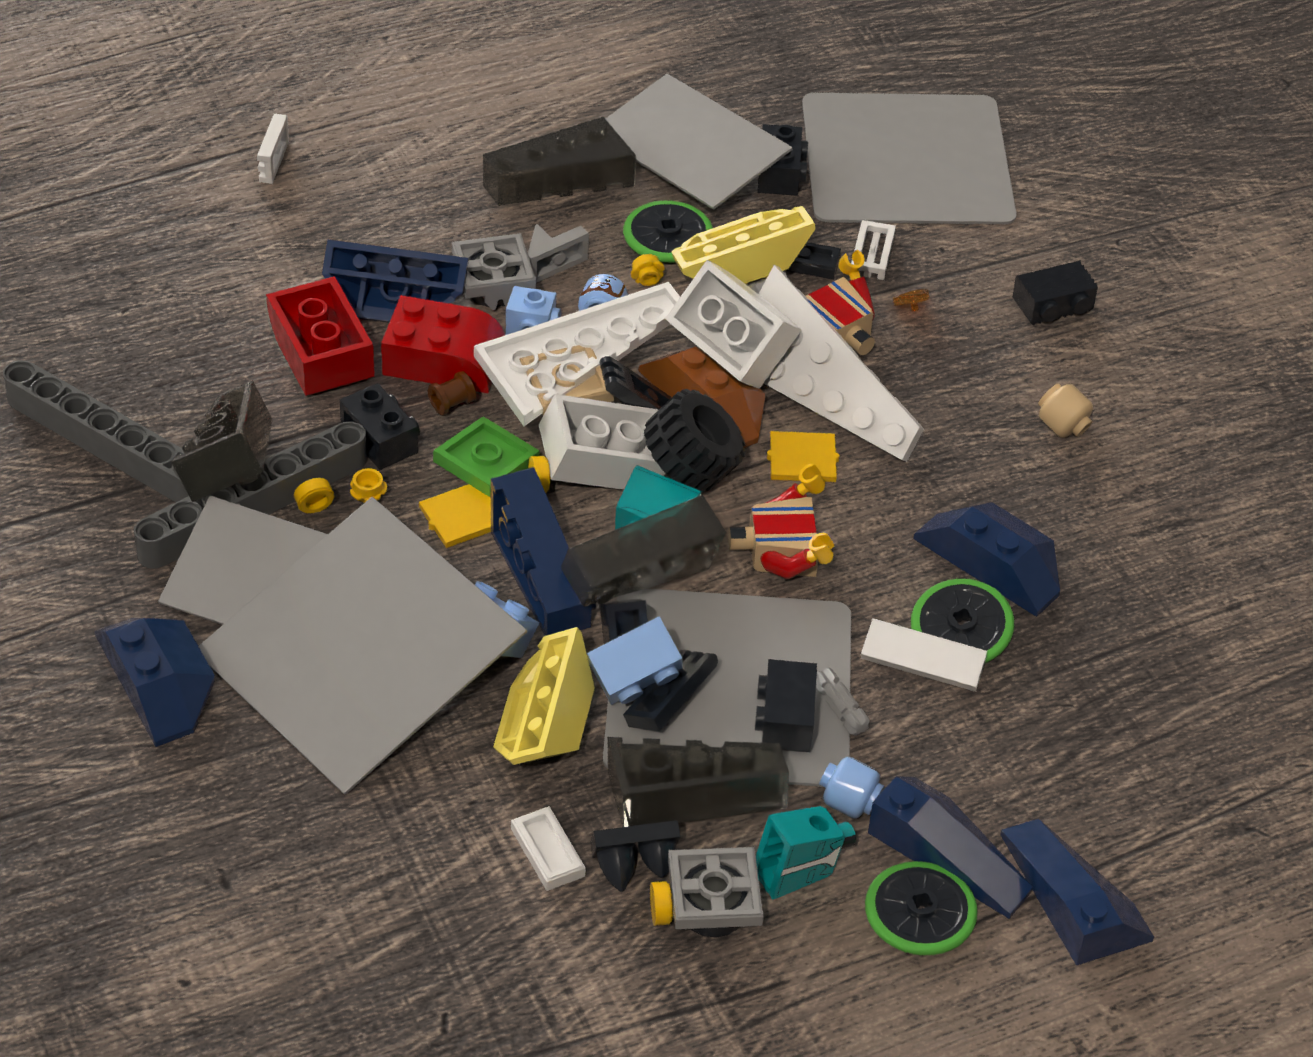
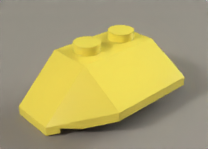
[672,206,816,284]
[493,627,595,765]

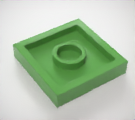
[433,416,540,497]

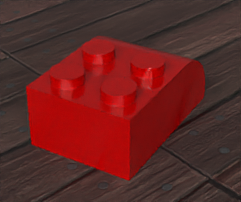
[266,276,375,396]
[381,295,505,393]

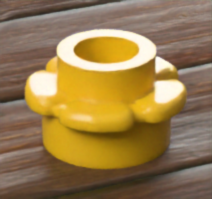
[631,254,665,286]
[350,468,387,503]

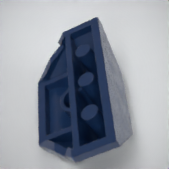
[322,240,469,323]
[913,502,1060,617]
[95,618,215,747]

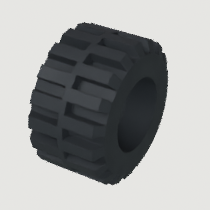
[644,389,746,492]

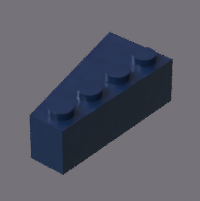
[491,467,596,636]

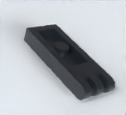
[599,356,672,410]
[623,650,718,732]

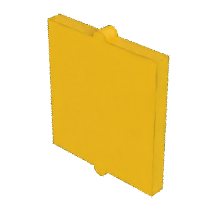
[767,431,839,482]
[419,484,491,548]

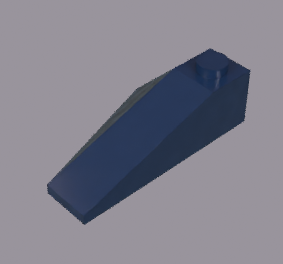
[1000,819,1154,966]

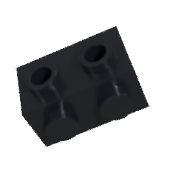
[757,124,808,196]
[339,383,420,470]
[755,659,817,752]

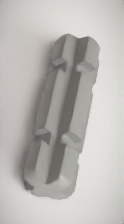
[816,668,870,736]

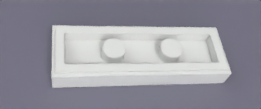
[861,619,987,692]

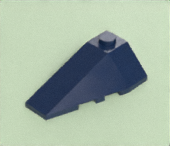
[868,776,1033,919]

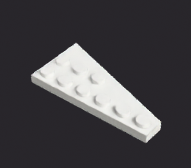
[759,265,924,462]
[474,282,680,426]

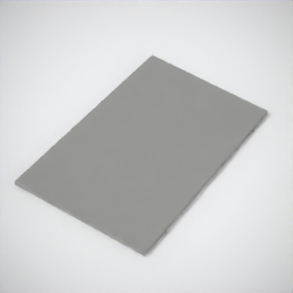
[589,74,793,210]
[158,496,328,625]

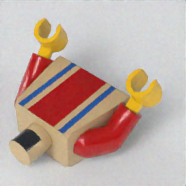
[806,250,875,355]
[728,464,834,579]

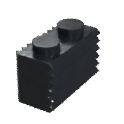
[1012,260,1098,325]

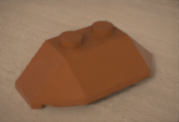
[638,347,766,448]

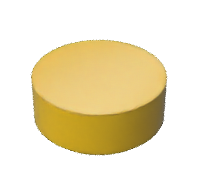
[528,456,550,493]
[294,478,335,513]
[650,881,673,926]

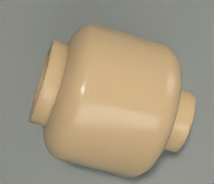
[1038,383,1093,438]

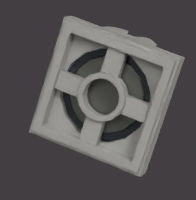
[452,233,536,310]
[668,847,763,938]

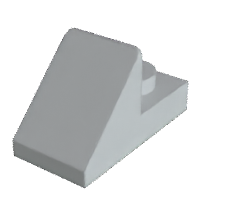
[527,224,589,283]

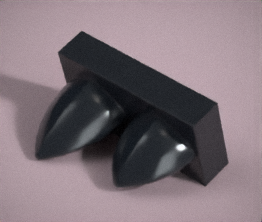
[590,820,680,892]

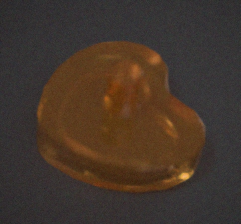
[892,289,930,311]

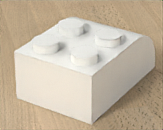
[665,260,802,389]
[539,394,665,489]

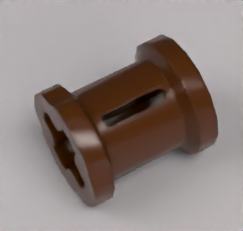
[427,371,476,415]

